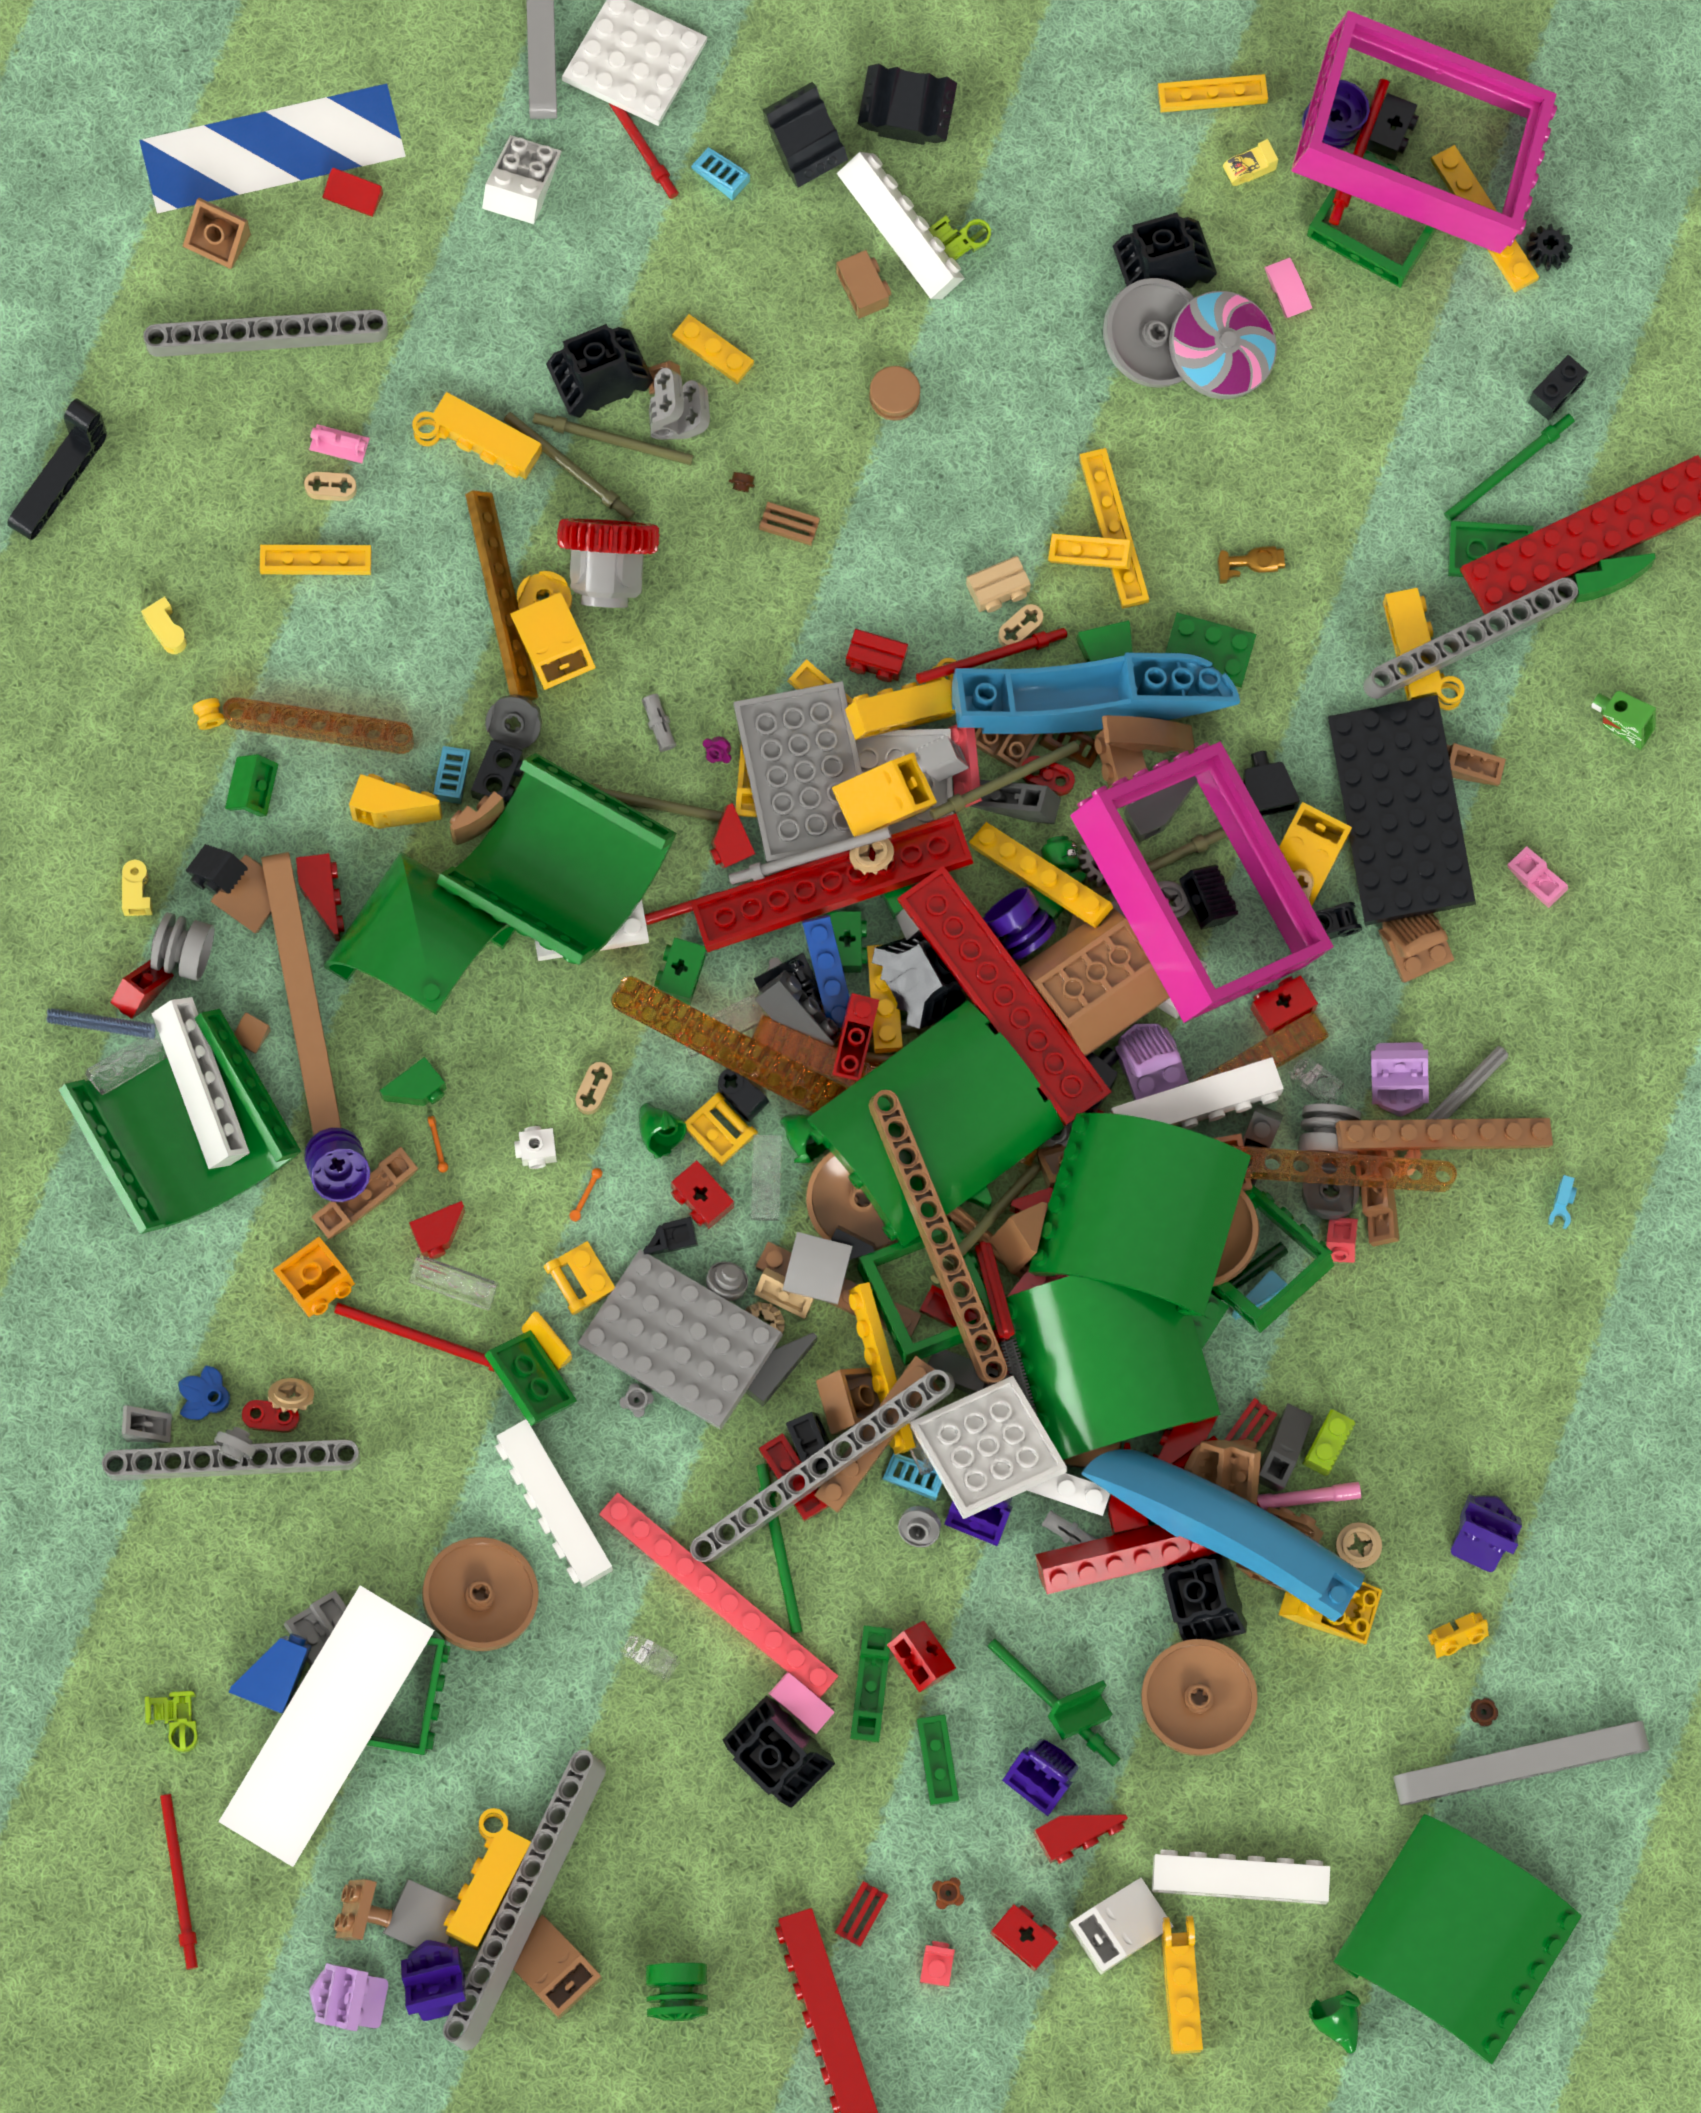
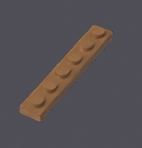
[756,1242,922,1338]
[814,1356,938,1513]

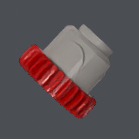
[557,518,660,608]

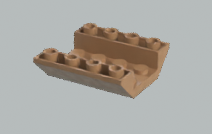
[1020,908,1170,1057]

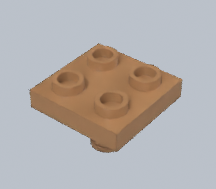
[334,1879,392,1941]

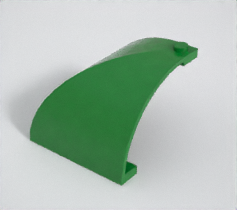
[324,852,516,1015]

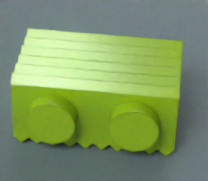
[1302,1409,1355,1476]

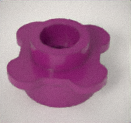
[703,736,732,764]

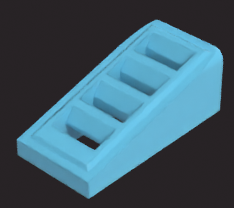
[691,147,750,201]
[433,746,471,804]
[1232,1270,1288,1320]
[883,1452,943,1501]

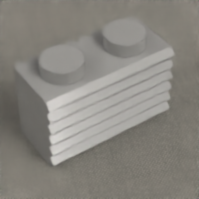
[916,735,969,782]

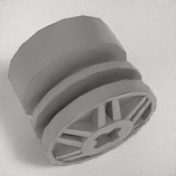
[150,912,215,981]
[1298,1103,1361,1166]

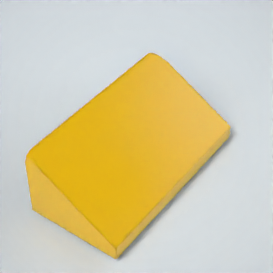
[521,1311,572,1371]

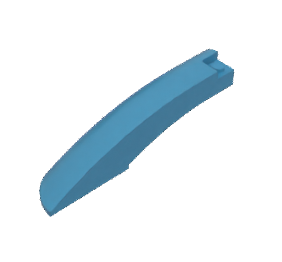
[951,653,1240,734]
[1081,1449,1365,1622]

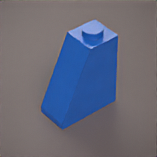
[229,1633,312,1714]

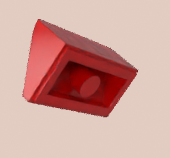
[322,168,383,217]

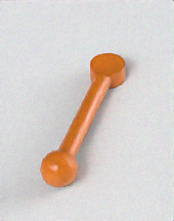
[428,1115,448,1173]
[569,1168,603,1222]

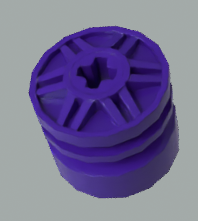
[1302,80,1370,149]
[983,887,1057,961]
[304,1128,370,1202]

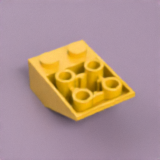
[510,592,596,690]
[832,752,937,837]
[349,774,443,829]
[1279,802,1352,906]
[1279,1582,1382,1645]

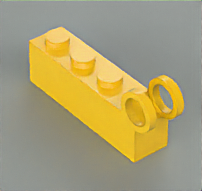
[412,392,542,479]
[1383,588,1465,710]
[845,658,956,740]
[444,1808,531,1950]
[1161,1915,1203,2054]

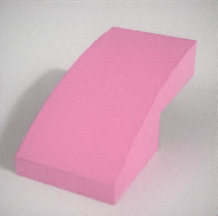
[1264,258,1312,318]
[1507,846,1568,908]
[769,1672,834,1734]

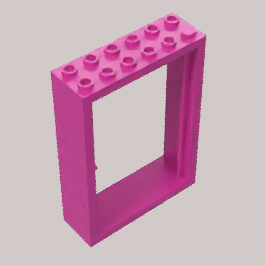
[1291,10,1557,254]
[1070,741,1334,1023]

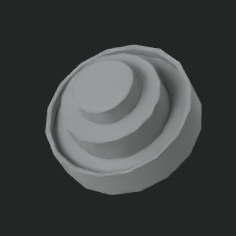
[706,1261,748,1301]
[214,1427,256,1462]
[898,1506,942,1547]

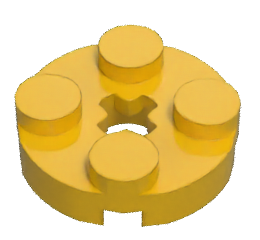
[517,571,572,610]

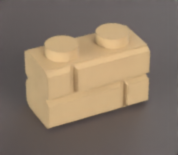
[966,556,1031,613]

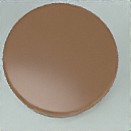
[869,366,920,421]

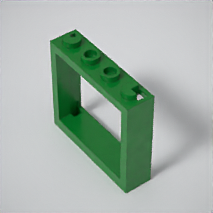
[1307,151,1437,288]
[1212,1185,1334,1333]
[857,1221,996,1366]
[366,1636,451,1755]

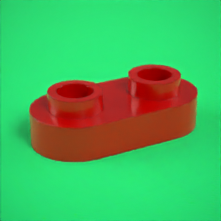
[1022,756,1075,796]
[242,1400,300,1433]

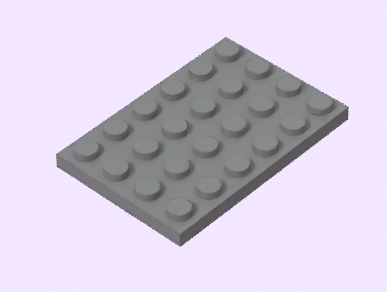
[733,681,862,863]
[578,1249,783,1430]

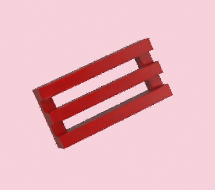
[1224,1398,1278,1443]
[835,1881,889,1947]

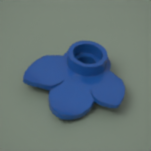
[178,1366,230,1420]

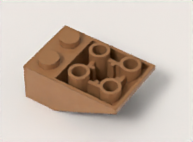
[513,1914,602,2019]

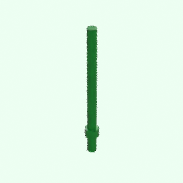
[1444,414,1575,521]
[756,1463,803,1634]
[987,1639,1121,1767]

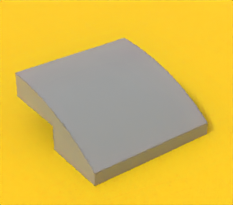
[783,1232,853,1305]
[284,1590,347,1666]
[382,1879,460,1948]

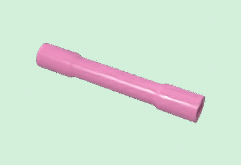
[1257,1482,1361,1510]

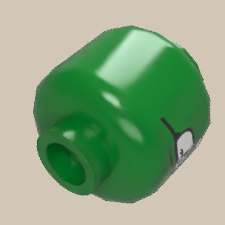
[1041,836,1080,874]

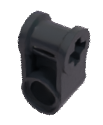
[1315,902,1362,939]
[718,1069,769,1122]

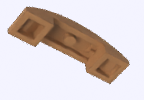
[312,1147,418,1239]

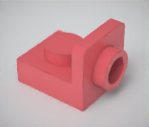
[1326,1218,1358,1263]
[920,1941,955,1987]

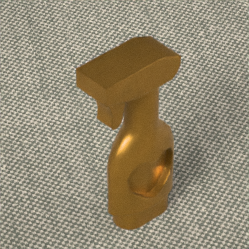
[1217,546,1285,584]

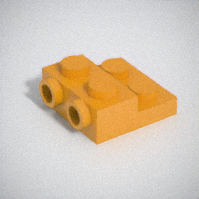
[273,1237,355,1317]

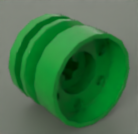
[646,1963,708,2021]

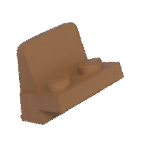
[1378,913,1454,983]
[1184,1439,1261,1505]

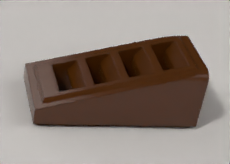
[1038,732,1098,769]

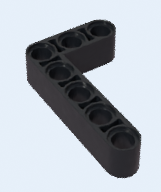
[7,398,107,540]

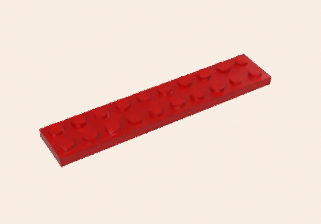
[1460,455,1701,615]
[691,813,974,953]
[897,866,1111,1126]

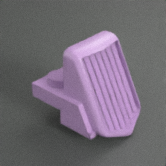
[1114,1024,1189,1100]
[1371,1042,1429,1117]
[309,1963,388,2031]

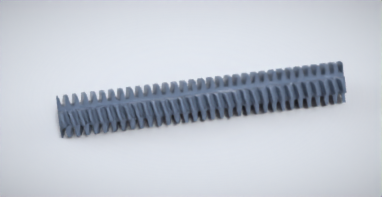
[46,1008,156,1039]

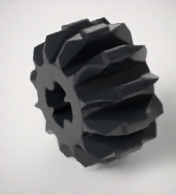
[1526,223,1573,271]

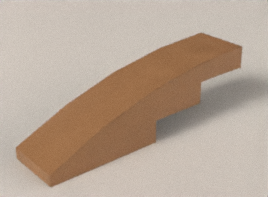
[1102,715,1195,754]
[1447,743,1506,786]
[1355,1150,1400,1247]

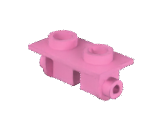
[309,424,370,464]

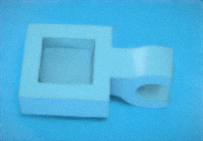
[1548,1175,1577,1229]

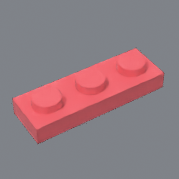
[948,724,982,808]

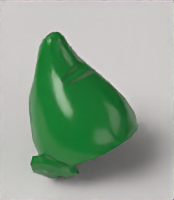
[639,1103,687,1159]
[780,1114,827,1163]
[1309,1990,1361,2054]

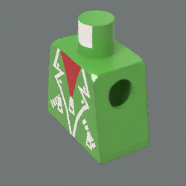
[1592,691,1656,750]

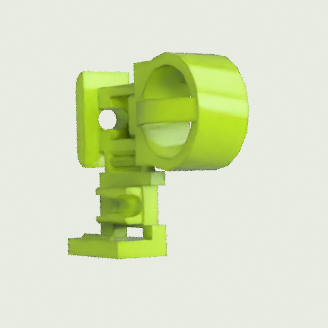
[928,215,991,261]
[145,1691,199,1752]

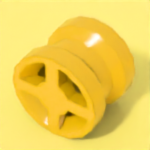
[192,698,225,730]

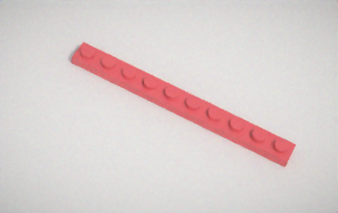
[599,1492,838,1699]

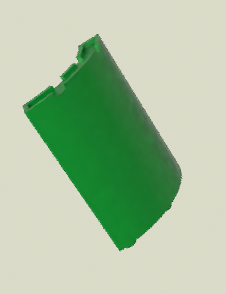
[807,1001,1065,1247]

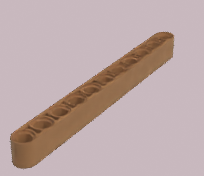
[261,852,342,1135]
[869,1090,1007,1384]

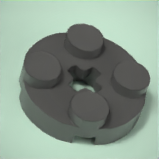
[485,695,542,750]
[1302,1163,1359,1220]

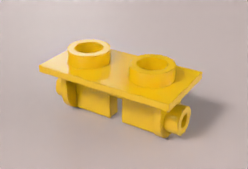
[1427,1612,1489,1658]

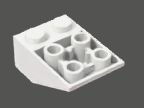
[482,135,561,224]
[1068,1878,1174,1975]

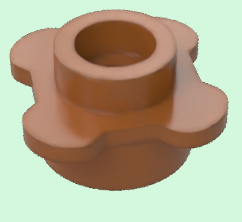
[932,1877,964,1909]

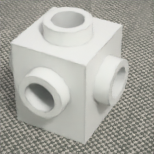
[514,1126,557,1169]

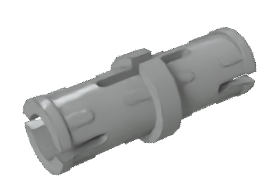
[642,694,677,752]
[1041,1510,1096,1545]

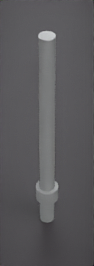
[729,827,892,885]

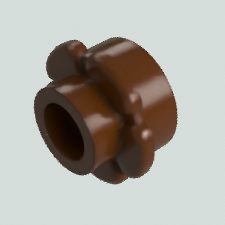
[729,472,755,493]
[1470,1698,1498,1727]

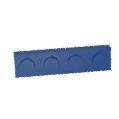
[802,914,850,1028]

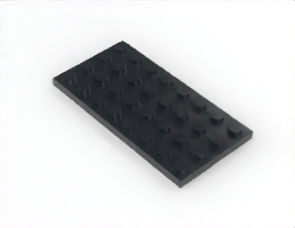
[1328,695,1476,926]

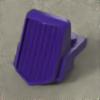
[1450,1494,1522,1572]
[944,1497,1013,1546]
[1002,1739,1078,1816]
[401,1940,466,2021]

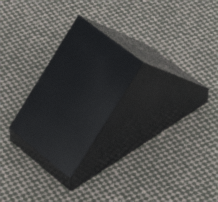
[831,1225,876,1260]

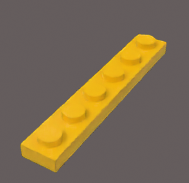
[1431,145,1539,292]
[1079,448,1149,609]
[969,822,1113,928]
[848,1282,916,1455]

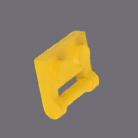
[685,1092,758,1167]
[543,1241,615,1315]

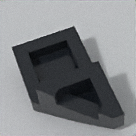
[643,1217,698,1255]

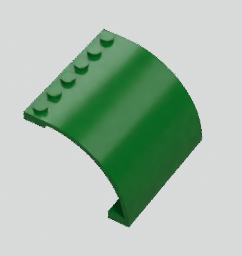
[437,753,677,965]
[59,1009,302,1234]
[1028,1113,1251,1316]
[1006,1276,1221,1460]
[1333,1814,1582,2065]

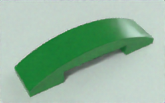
[850,1625,892,1743]

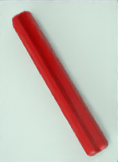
[975,1241,1015,1340]

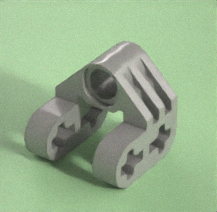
[649,368,710,439]

